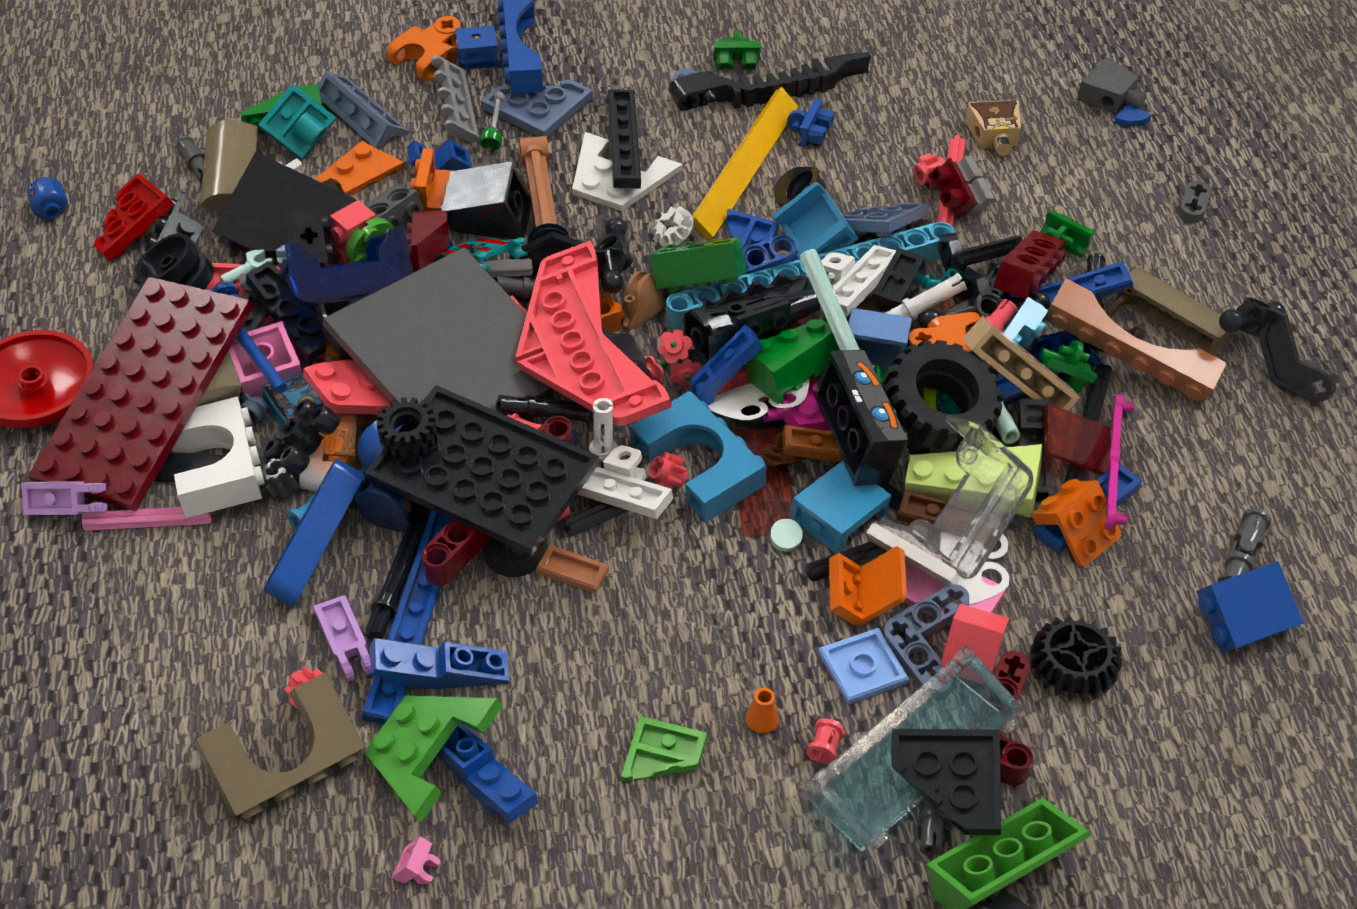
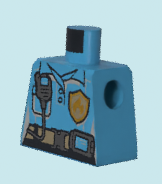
[261,374,325,429]

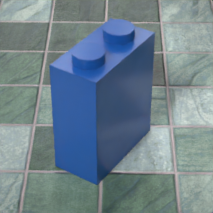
[1196,561,1304,653]

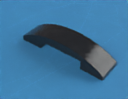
[1017,399,1055,518]

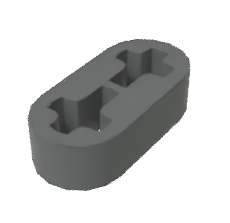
[1179,181,1211,223]

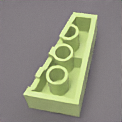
[905,444,1042,518]

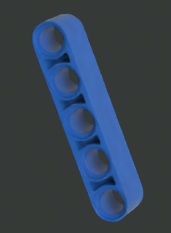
[263,458,365,607]

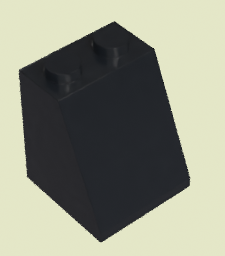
[440,161,532,239]

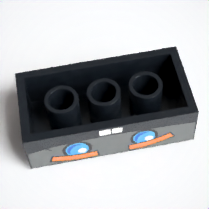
[814,350,908,486]

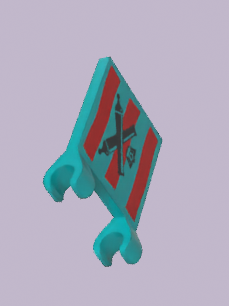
[437,236,528,271]

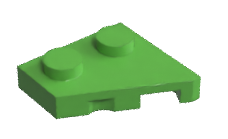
[621,716,707,782]

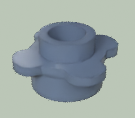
[241,393,271,423]

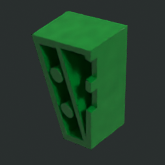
[649,237,747,292]
[745,318,839,404]

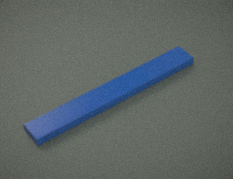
[362,510,452,724]

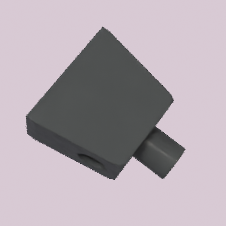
[1077,57,1146,113]

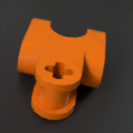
[387,16,461,82]
[908,312,994,369]

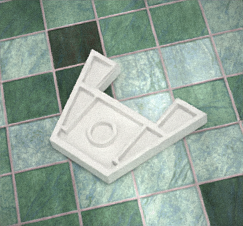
[572,132,682,211]

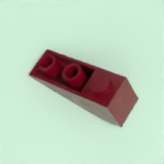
[406,210,449,272]

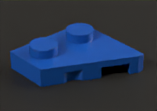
[726,209,779,265]

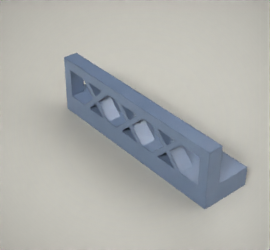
[318,71,409,149]

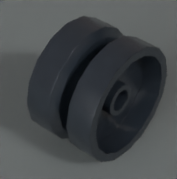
[136,233,214,290]

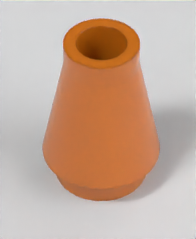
[745,688,780,733]

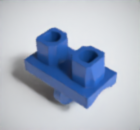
[787,98,834,147]

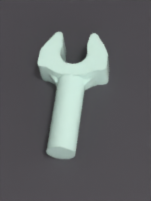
[219,249,273,284]

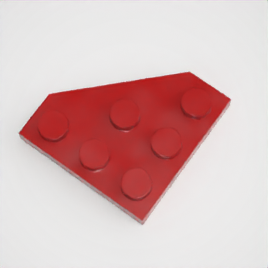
[94,173,174,261]

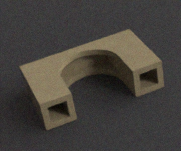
[193,672,365,820]

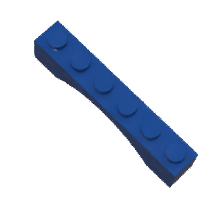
[497,0,543,94]

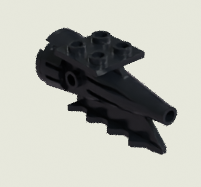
[683,273,821,369]

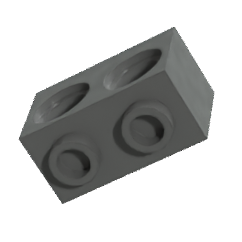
[365,184,424,232]

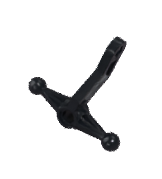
[508,217,633,294]
[919,233,1050,328]
[1219,297,1336,403]

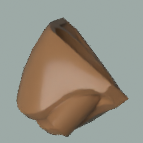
[622,271,666,330]

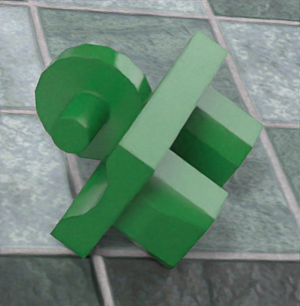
[713,30,761,69]
[1040,210,1095,258]
[1038,340,1098,393]

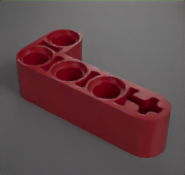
[972,651,1033,786]

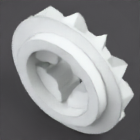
[651,206,693,247]

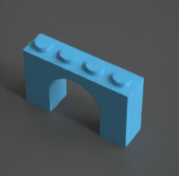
[630,391,767,522]

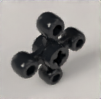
[263,399,340,475]

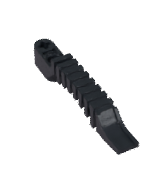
[668,52,871,111]

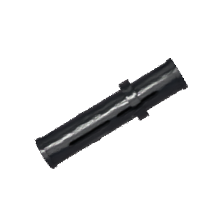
[496,394,590,422]

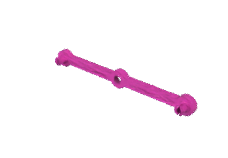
[1104,394,1134,530]

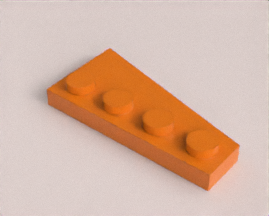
[315,141,404,195]

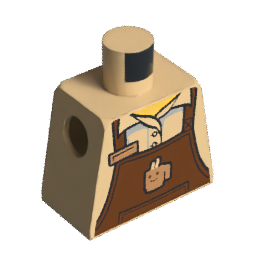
[965,100,1021,156]

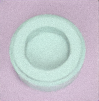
[770,519,803,552]

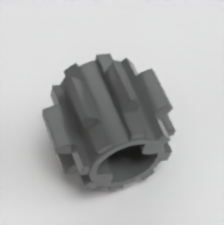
[262,458,300,499]

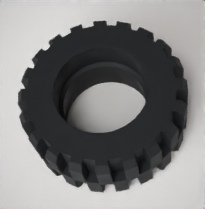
[882,340,1003,455]

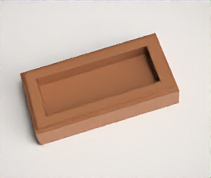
[536,545,609,594]

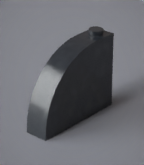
[212,152,357,258]

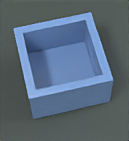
[849,308,912,373]

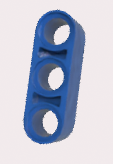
[718,234,796,281]

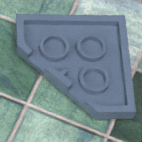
[481,80,593,137]
[842,203,929,237]

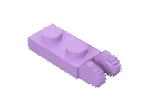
[21,481,107,515]
[313,595,371,682]

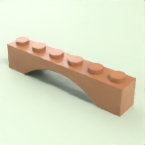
[1043,278,1226,402]

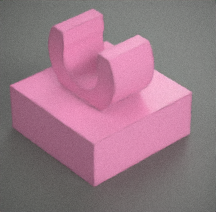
[391,836,441,884]

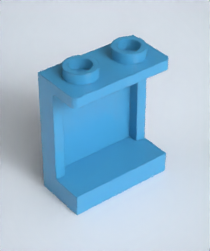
[773,182,859,259]
[790,461,891,554]

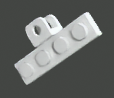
[821,245,896,316]
[577,445,674,519]

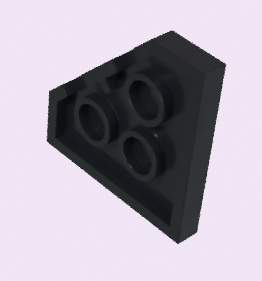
[891,729,1001,835]

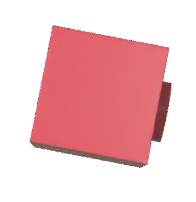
[941,604,1009,680]

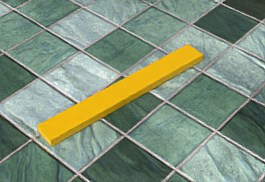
[692,87,799,239]

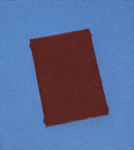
[1044,404,1111,475]

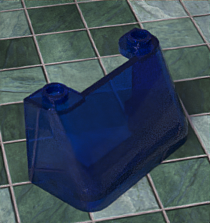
[276,226,412,303]

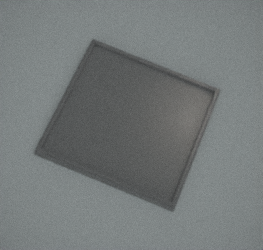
[322,248,554,411]

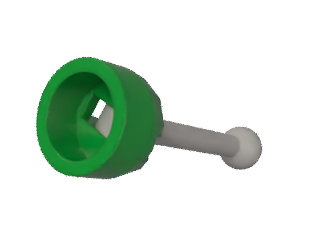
[479,91,505,149]

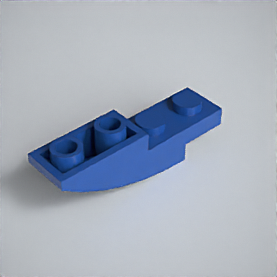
[370,638,509,689]
[437,723,539,823]

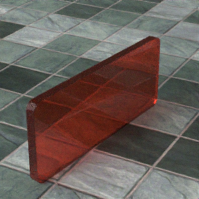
[730,426,794,537]

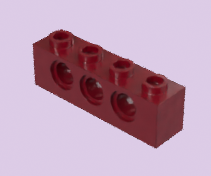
[993,230,1066,299]

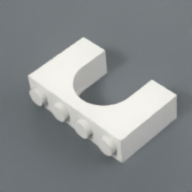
[172,396,265,518]

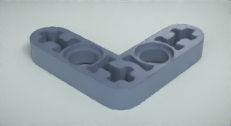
[884,584,969,700]

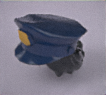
[354,476,418,532]

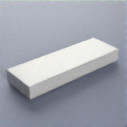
[866,523,959,586]

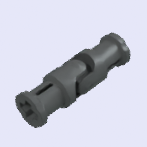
[1217,508,1272,582]

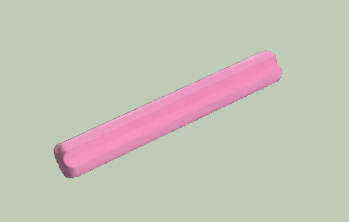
[82,507,212,531]

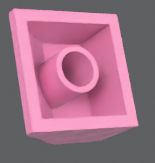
[229,321,302,400]

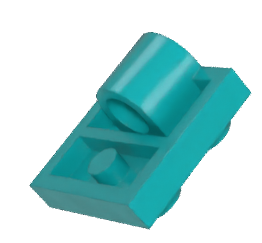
[258,83,336,160]

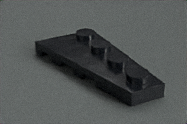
[245,261,332,363]

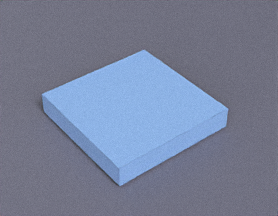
[818,628,909,705]

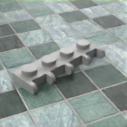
[431,55,479,143]

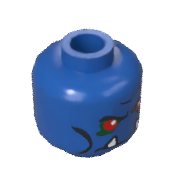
[27,177,68,219]

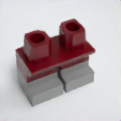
[928,156,995,215]

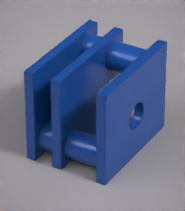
[455,25,499,70]

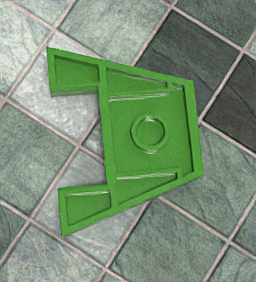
[364,696,503,822]

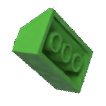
[926,798,1090,909]

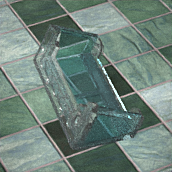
[801,645,1024,852]

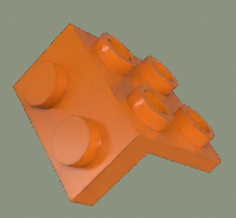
[410,148,451,211]
[1031,479,1121,566]
[829,546,907,626]

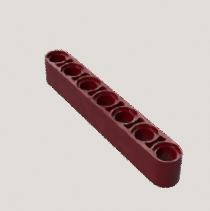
[421,416,574,586]

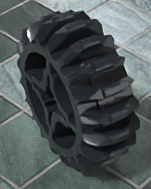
[1030,615,1122,702]

